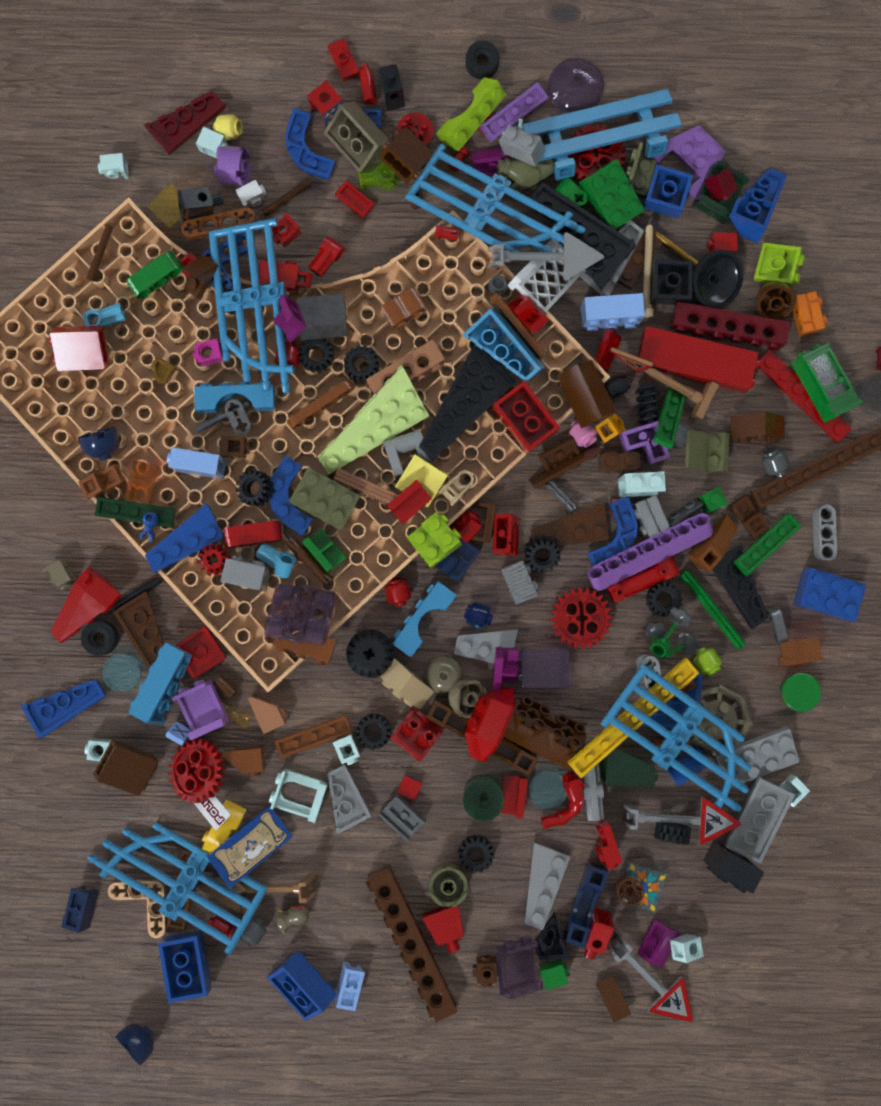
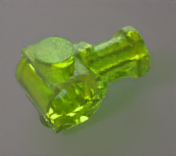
[358,161,396,191]

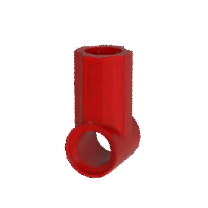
[308,236,345,278]

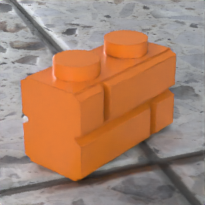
[793,291,827,337]

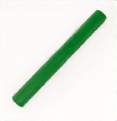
[680,570,746,649]

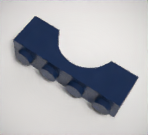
[563,861,609,948]

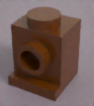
[220,436,251,458]

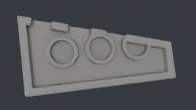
[524,842,570,930]

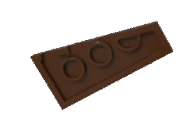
[530,503,609,546]
[113,591,164,670]

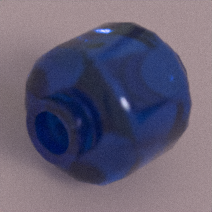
[464,601,494,630]

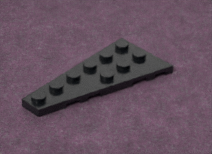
[419,343,516,461]

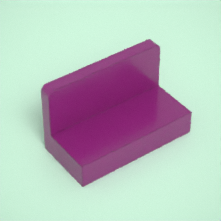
[470,146,511,179]
[637,919,680,967]

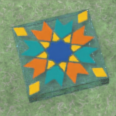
[617,861,667,913]

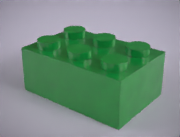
[579,159,645,230]

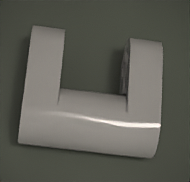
[383,429,432,476]
[635,655,662,691]

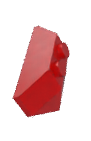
[464,686,515,762]

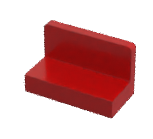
[387,479,432,524]
[499,774,528,818]

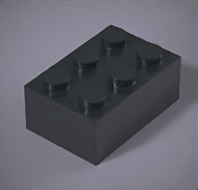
[703,841,764,894]

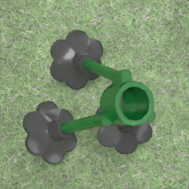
[645,607,699,658]

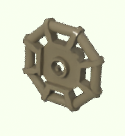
[689,683,754,756]

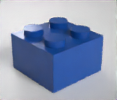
[643,164,693,219]

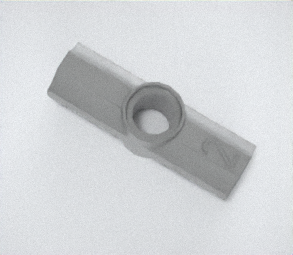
[583,763,604,821]

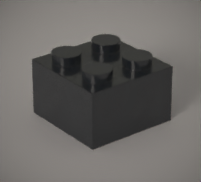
[650,260,693,305]

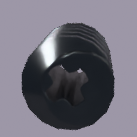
[635,384,662,425]

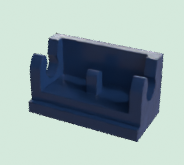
[61,886,99,933]

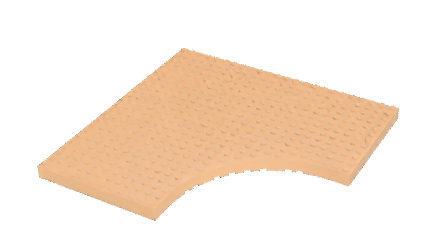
[0,197,610,692]

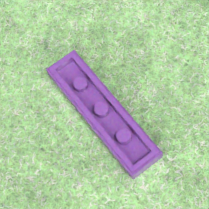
[479,82,549,143]

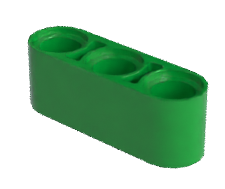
[126,251,183,299]

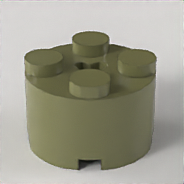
[429,862,468,907]

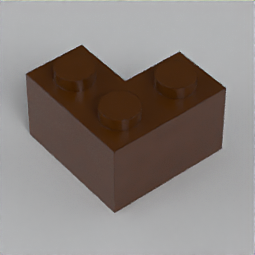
[730,411,785,444]

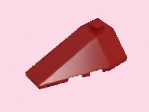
[50,566,122,643]

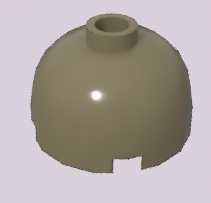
[424,656,463,694]
[448,679,486,718]

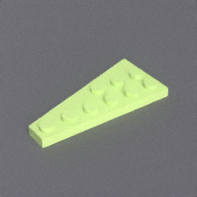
[318,365,429,475]

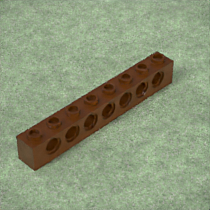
[366,864,457,1023]

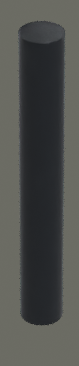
[109,577,161,613]

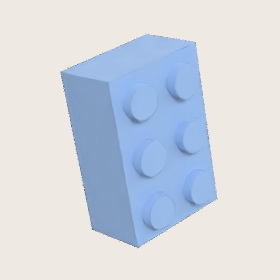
[580,293,645,332]

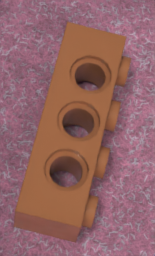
[366,339,445,395]

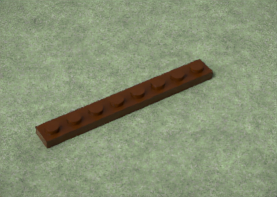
[750,427,881,509]

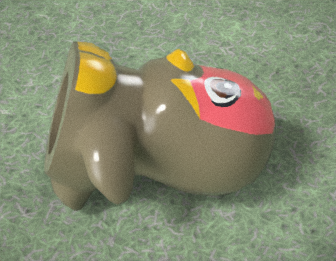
[277,905,309,934]

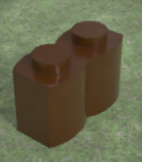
[598,451,640,474]

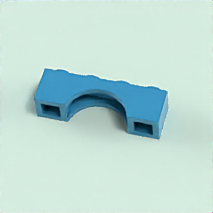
[194,381,276,414]
[392,582,456,657]

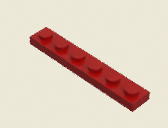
[758,350,852,443]

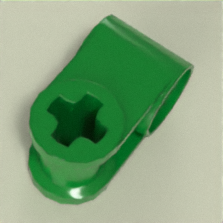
[554,178,588,210]

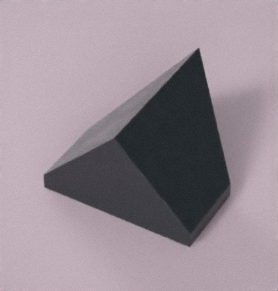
[533,912,571,960]

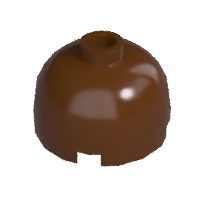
[756,281,796,320]

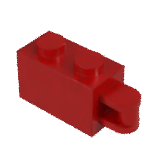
[258,259,313,293]

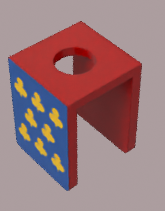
[307,80,343,127]

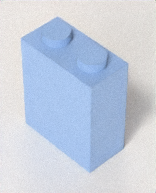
[167,447,227,479]

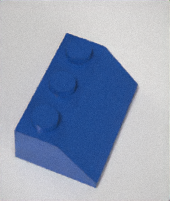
[266,951,337,1021]

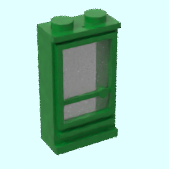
[791,343,863,423]

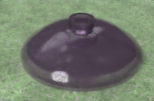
[548,58,604,113]

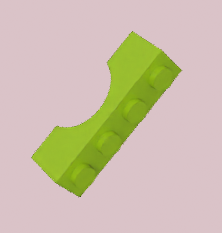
[436,77,507,151]

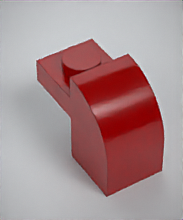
[507,295,549,333]

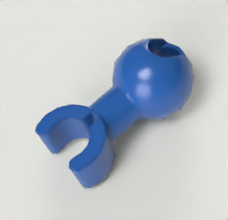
[139,512,158,543]

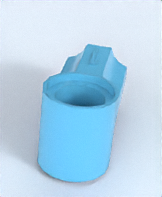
[83,303,126,330]
[256,543,296,578]

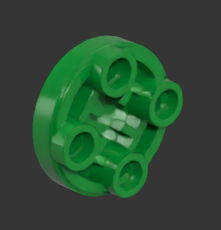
[780,673,821,712]

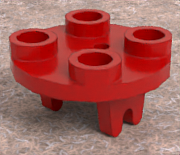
[396,113,434,146]

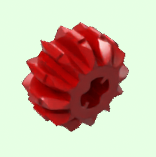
[197,543,231,576]

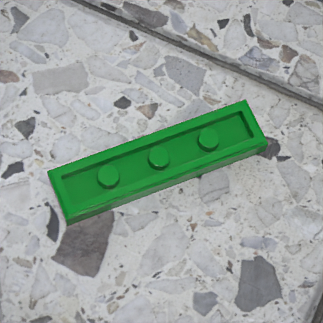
[653,386,686,449]
[733,512,802,576]

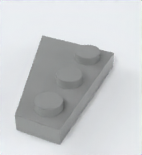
[454,629,518,663]
[328,764,372,835]

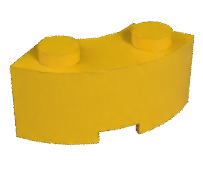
[202,800,247,853]

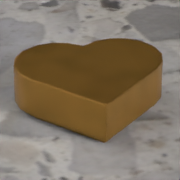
[151,358,177,384]

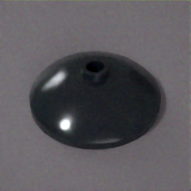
[692,250,743,308]

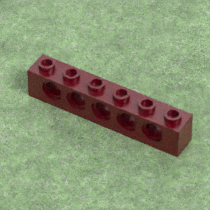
[670,302,790,350]

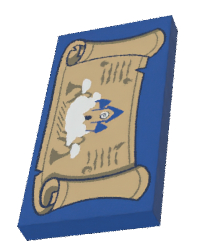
[206,805,292,888]

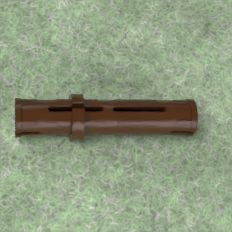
[285,536,334,587]

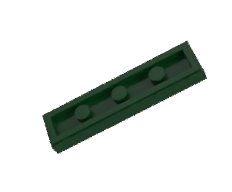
[94,497,176,528]

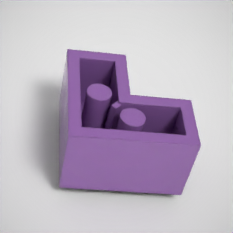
[618,421,670,466]

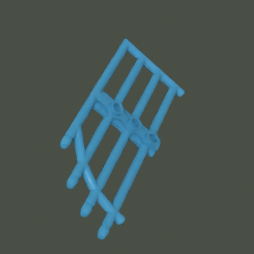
[405,144,586,252]
[209,218,295,394]
[600,663,752,812]
[87,822,268,955]

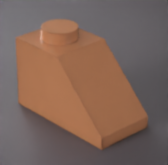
[248,696,288,734]

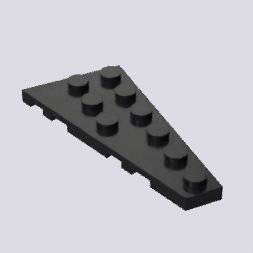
[531,182,636,291]

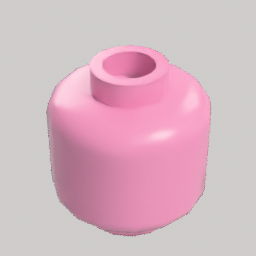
[569,420,598,448]

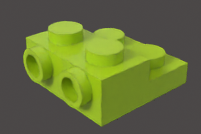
[754,243,805,289]
[407,512,462,569]

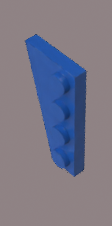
[145,503,225,573]
[21,680,107,739]

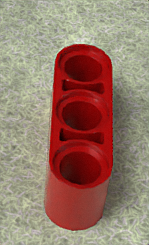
[223,521,282,548]

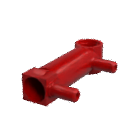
[606,556,680,603]

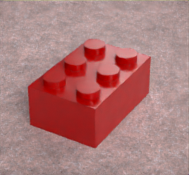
[492,381,560,454]

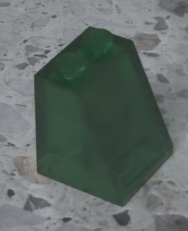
[601,747,658,787]

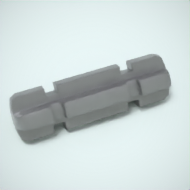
[546,480,578,512]

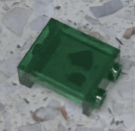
[692,161,750,224]

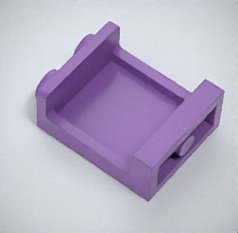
[172,679,230,740]

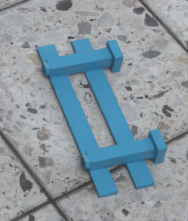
[522,89,682,180]

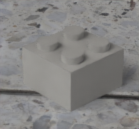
[220,556,271,591]

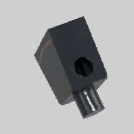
[177,187,224,223]

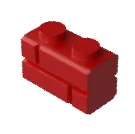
[492,514,520,556]

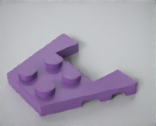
[650,125,726,205]

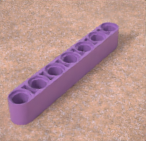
[587,513,713,590]

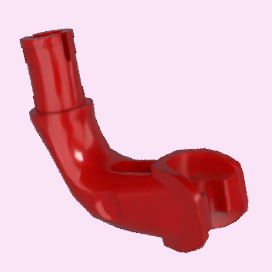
[540,771,584,829]

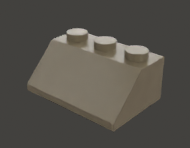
[323,101,388,174]

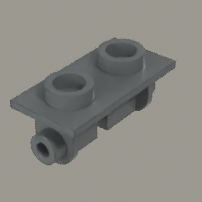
[667,499,705,527]

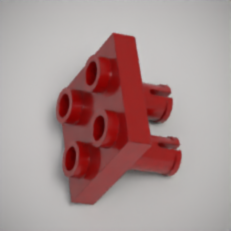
[390,707,444,762]

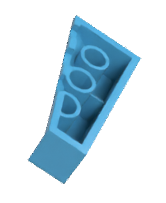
[463,308,546,382]
[128,642,192,725]

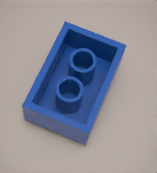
[793,568,866,622]
[158,930,212,1003]

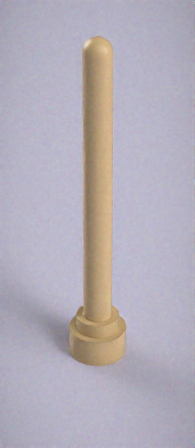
[643,224,654,318]

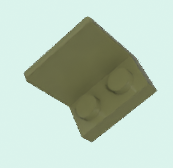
[625,142,656,198]
[685,430,729,473]

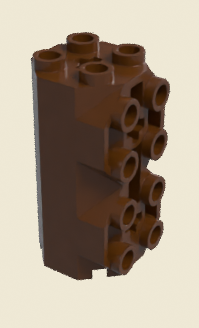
[503,696,587,771]

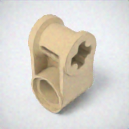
[438,470,474,506]

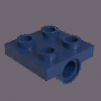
[435,539,480,583]

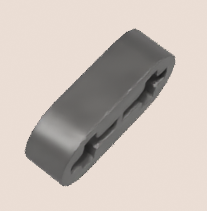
[225,399,251,435]
[767,607,788,645]

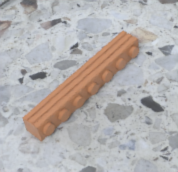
[333,468,398,506]

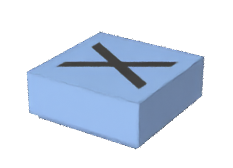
[165,721,191,746]

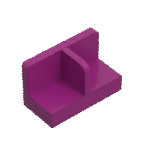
[273,294,307,342]
[493,647,519,691]

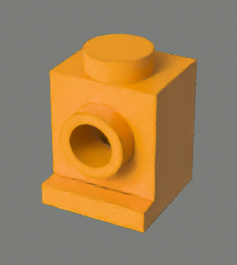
[595,414,626,443]

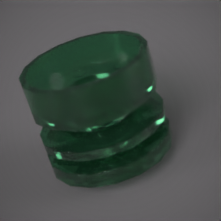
[463,774,504,821]

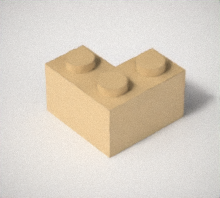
[380,658,434,709]

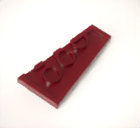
[144,91,226,156]

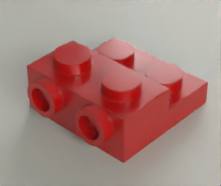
[594,818,622,870]

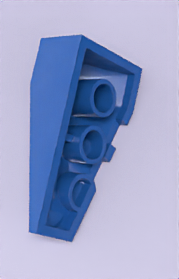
[729,168,787,243]

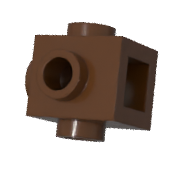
[473,955,501,986]

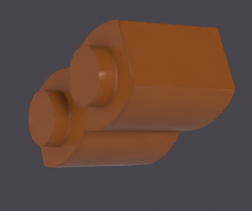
[381,287,426,330]

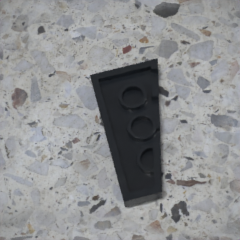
[712,544,769,629]

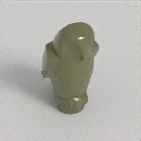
[497,158,555,197]

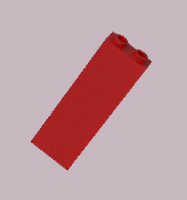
[637,326,760,393]

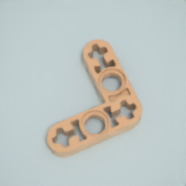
[108,879,167,938]

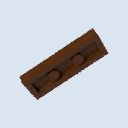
[618,232,661,290]

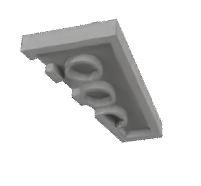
[579,220,644,296]

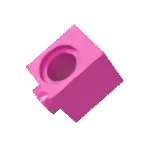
[193,338,225,367]

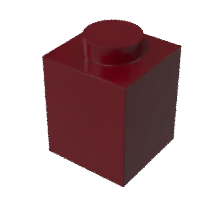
[704,168,738,202]

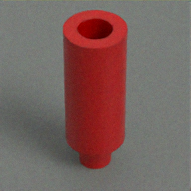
[359,64,377,105]

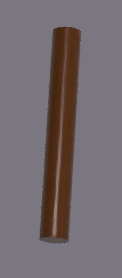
[261,179,311,217]
[86,225,113,282]

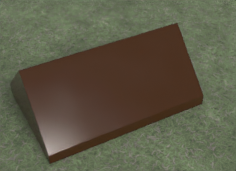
[557,360,617,429]

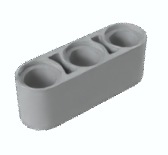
[812,505,837,561]

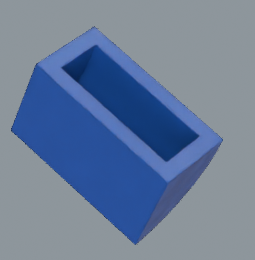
[666,745,707,786]

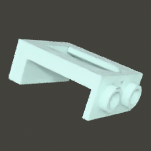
[269,769,329,823]

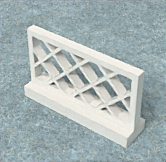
[507,239,579,314]

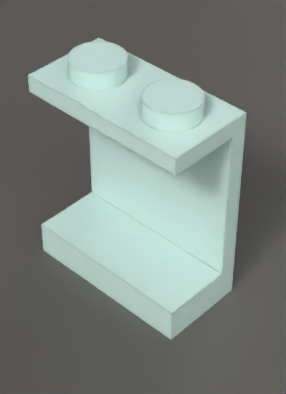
[618,472,666,498]

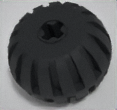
[346,629,395,678]

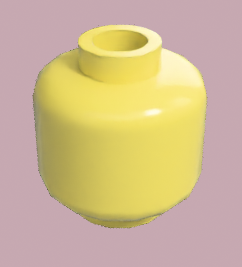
[213,114,243,141]

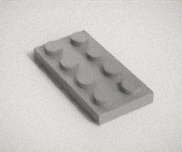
[715,726,800,788]
[724,776,795,864]

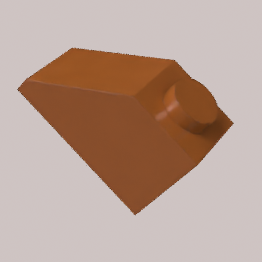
[222,746,266,776]

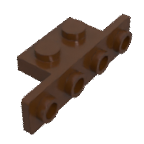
[529,437,602,488]

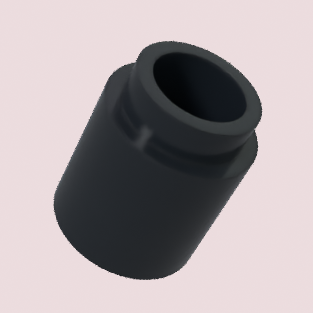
[604,375,631,400]

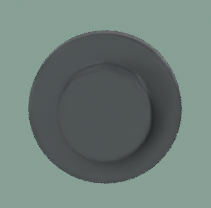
[489,275,508,295]

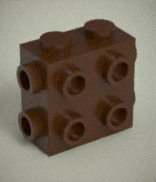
[379,127,434,184]

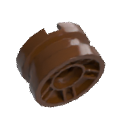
[615,875,644,906]

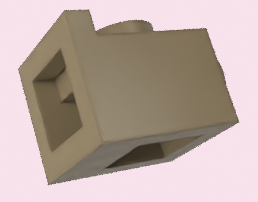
[42,560,76,591]

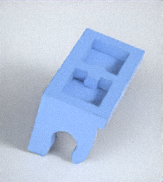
[334,961,365,1011]

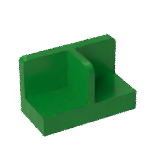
[302,529,346,573]

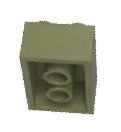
[289,467,360,531]

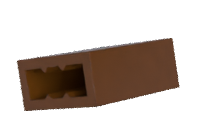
[93,739,158,796]

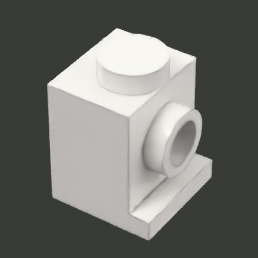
[235,180,267,208]

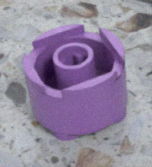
[214,146,252,187]

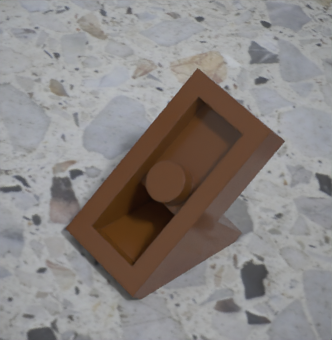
[183,255,219,299]

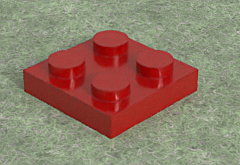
[176,626,227,680]

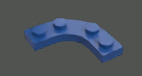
[286,108,336,181]
[269,455,314,536]
[587,496,637,566]

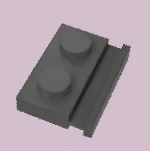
[378,794,426,841]

